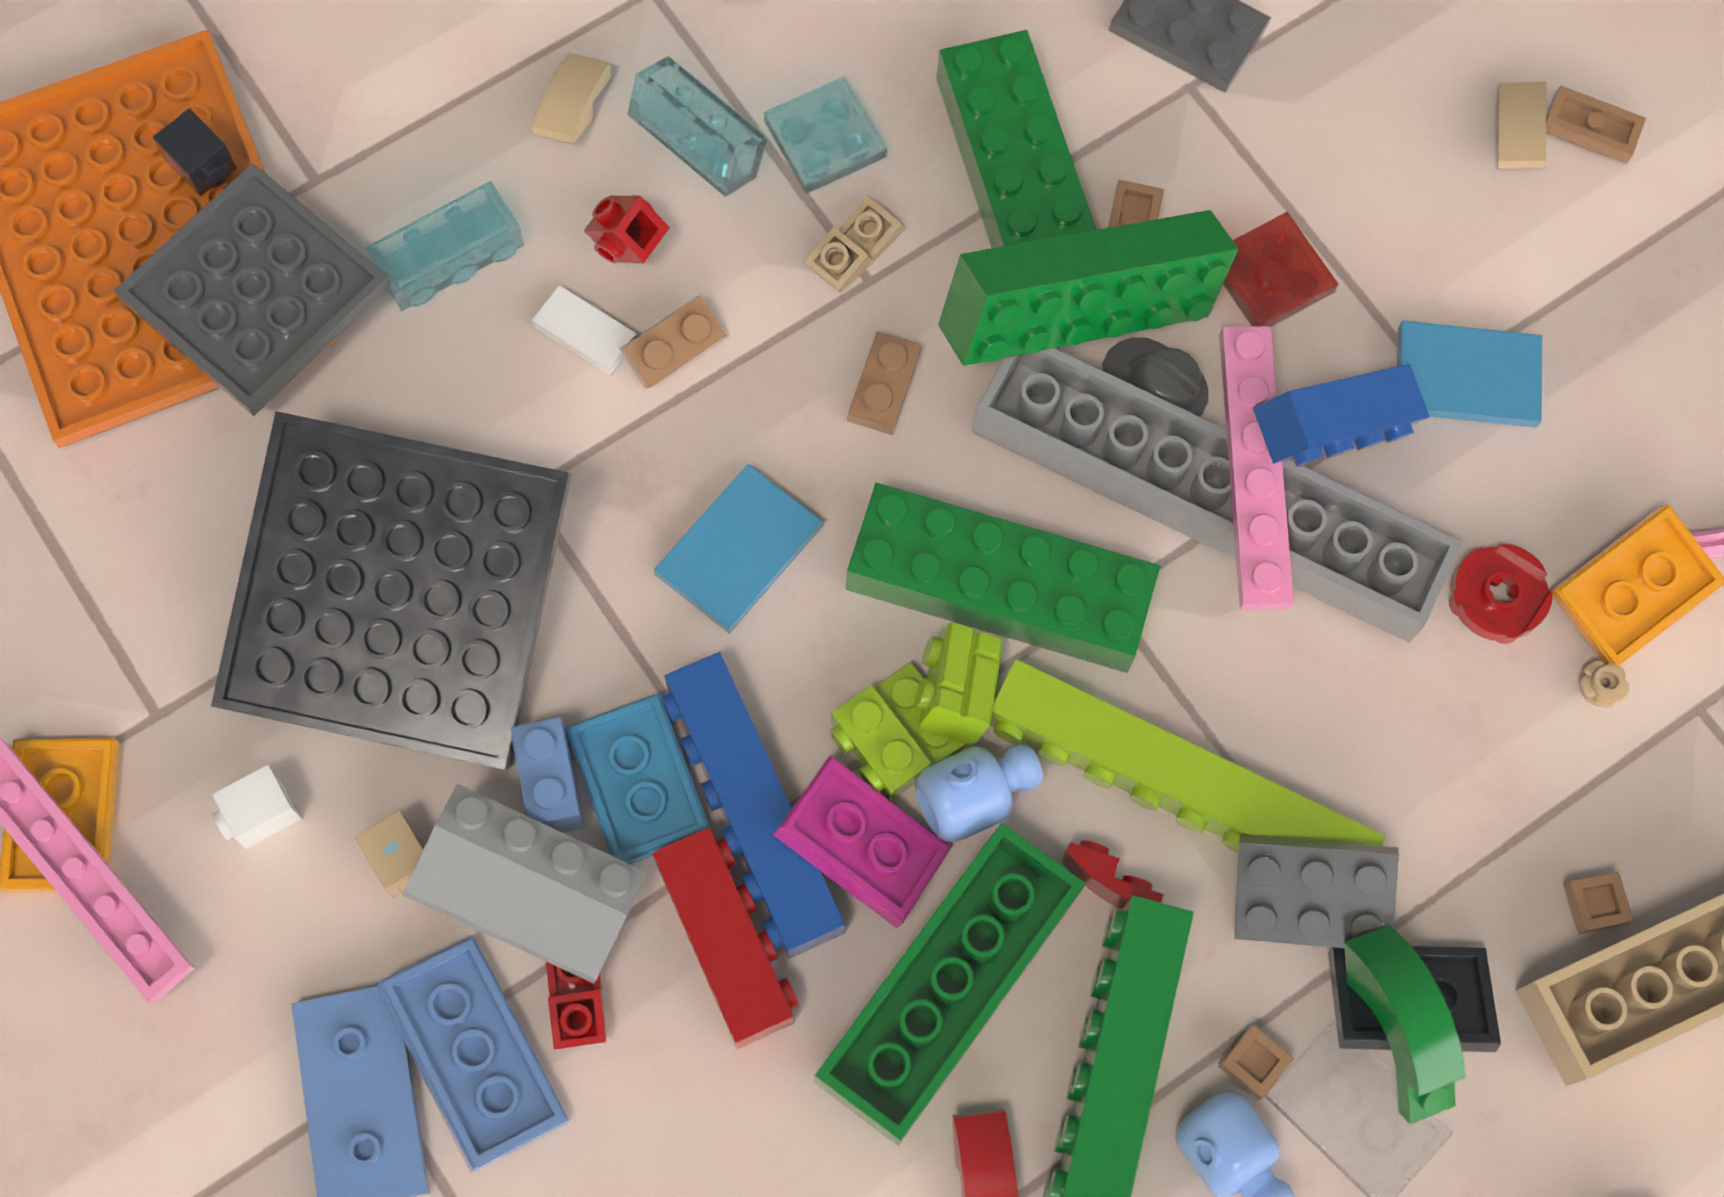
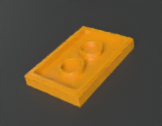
[1549,504,1724,665]
[0,738,120,893]

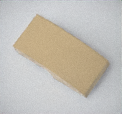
[531,53,611,144]
[1498,81,1546,170]
[804,195,905,292]

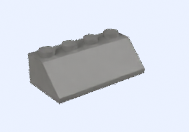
[403,783,647,983]

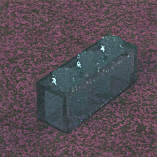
[627,56,767,197]
[366,181,524,312]

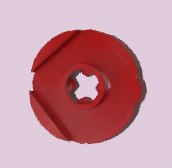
[1449,544,1552,644]

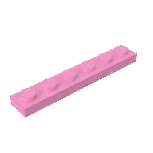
[1219,326,1294,610]
[0,738,195,1004]

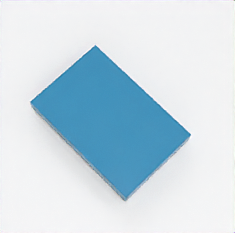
[1397,321,1542,428]
[654,464,823,634]
[565,693,711,864]

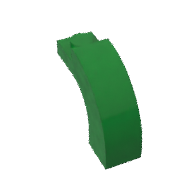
[1344,925,1466,1124]

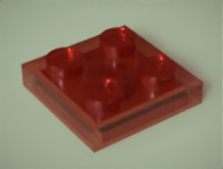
[1223,211,1339,327]

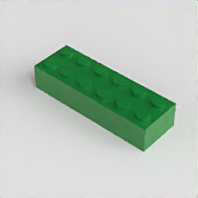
[936,30,1096,248]
[938,210,1238,366]
[846,482,1161,673]
[814,822,1086,1146]
[1043,895,1194,1197]

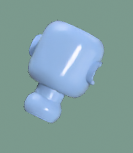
[915,744,1043,842]
[1175,1090,1295,1197]

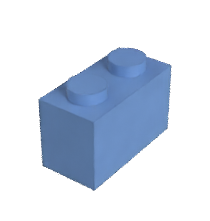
[510,717,585,833]

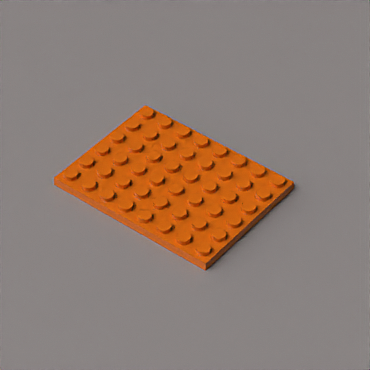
[0,29,334,448]

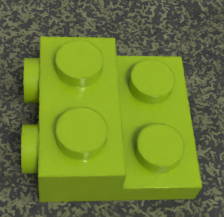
[829,662,968,801]

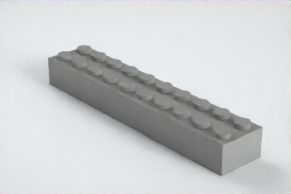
[971,348,1463,643]

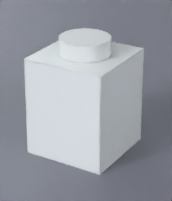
[212,765,302,849]

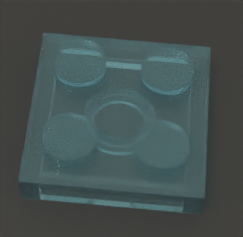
[764,76,888,194]

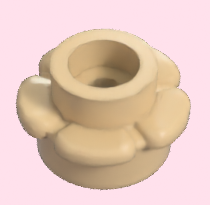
[1580,660,1630,708]

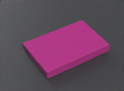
[773,755,951,929]

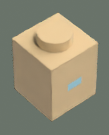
[354,810,424,899]

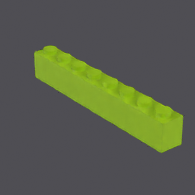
[990,659,1386,853]

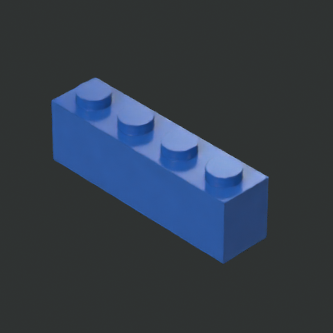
[1253,364,1430,467]

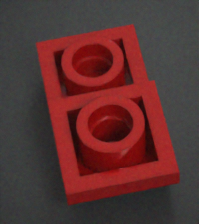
[1062,840,1164,909]
[545,961,607,1050]
[952,1109,1018,1197]

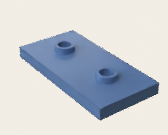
[377,936,569,1174]
[291,986,430,1197]

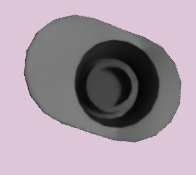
[1103,337,1208,417]

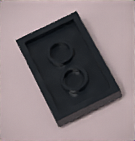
[1328,946,1501,1052]

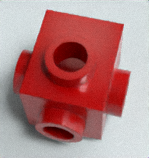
[584,195,670,263]

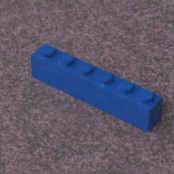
[660,652,845,959]

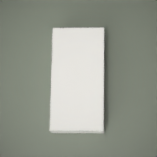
[532,285,637,376]

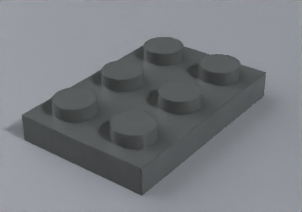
[1108,0,1271,93]
[1234,835,1399,948]

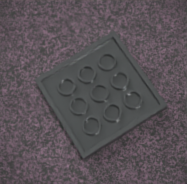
[113,163,391,417]

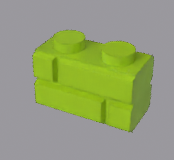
[915,622,1003,745]

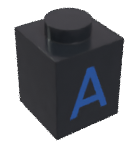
[152,108,237,197]

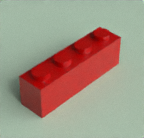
[652,828,799,1049]

